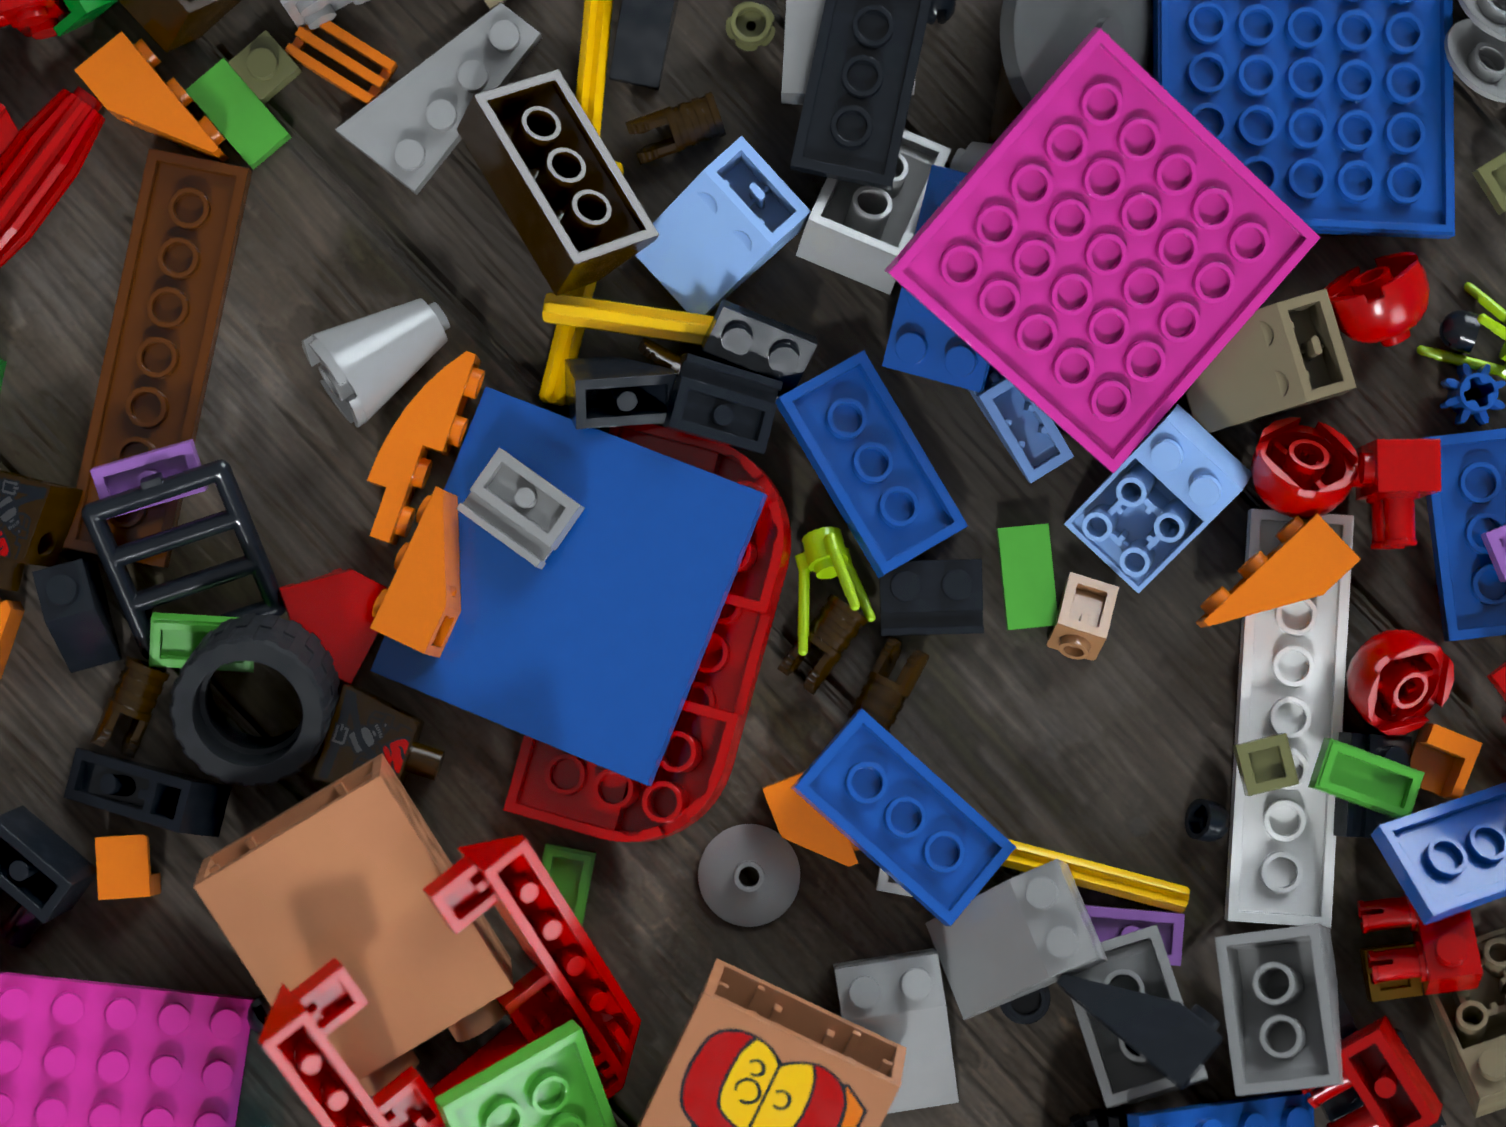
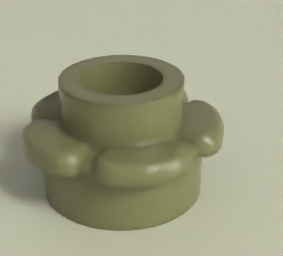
[726,1,776,51]

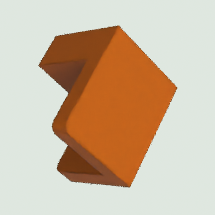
[1410,723,1483,800]
[95,834,161,900]

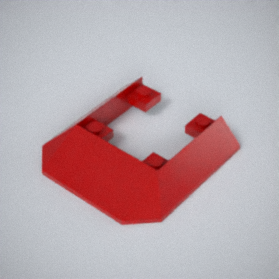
[258,835,641,1127]

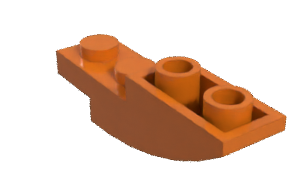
[367,351,485,546]

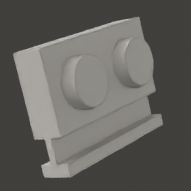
[456,447,585,569]

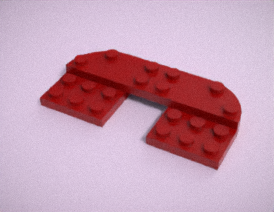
[503,424,791,842]

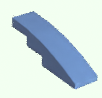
[968,365,1074,483]

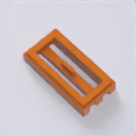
[284,20,398,105]

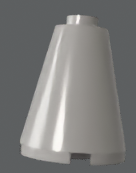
[301,298,450,428]

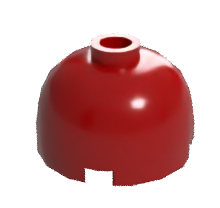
[1324,252,1430,347]
[1251,417,1358,519]
[1346,630,1454,735]

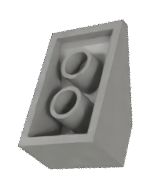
[796,129,951,295]
[925,859,1108,1020]
[1215,923,1343,1096]
[1071,924,1208,1111]
[833,948,959,1114]

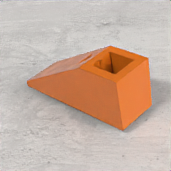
[74,31,228,163]
[370,486,461,658]
[1196,513,1361,628]

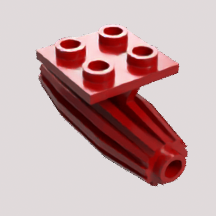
[0,86,106,268]

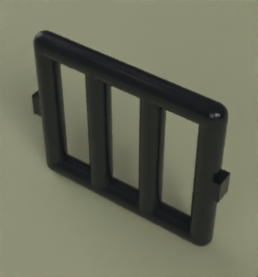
[81,459,286,659]

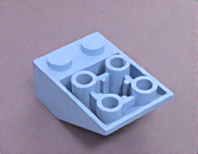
[635,136,811,315]
[1064,404,1252,594]

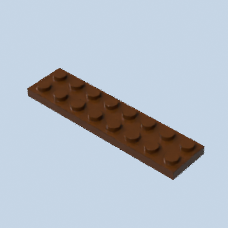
[64,148,252,568]

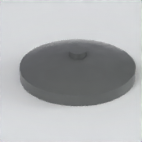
[1000,0,1153,109]

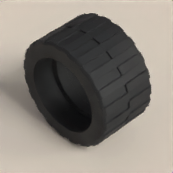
[169,613,340,788]

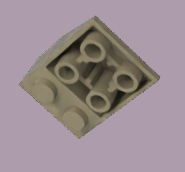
[1184,288,1357,433]
[1427,927,1506,1118]

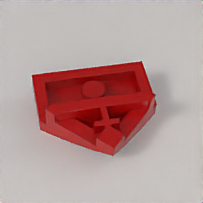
[278,568,388,684]

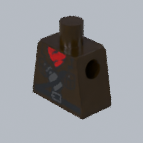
[0,470,83,592]
[313,684,445,786]

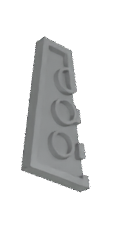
[335,3,542,195]

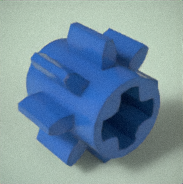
[1440,363,1506,426]

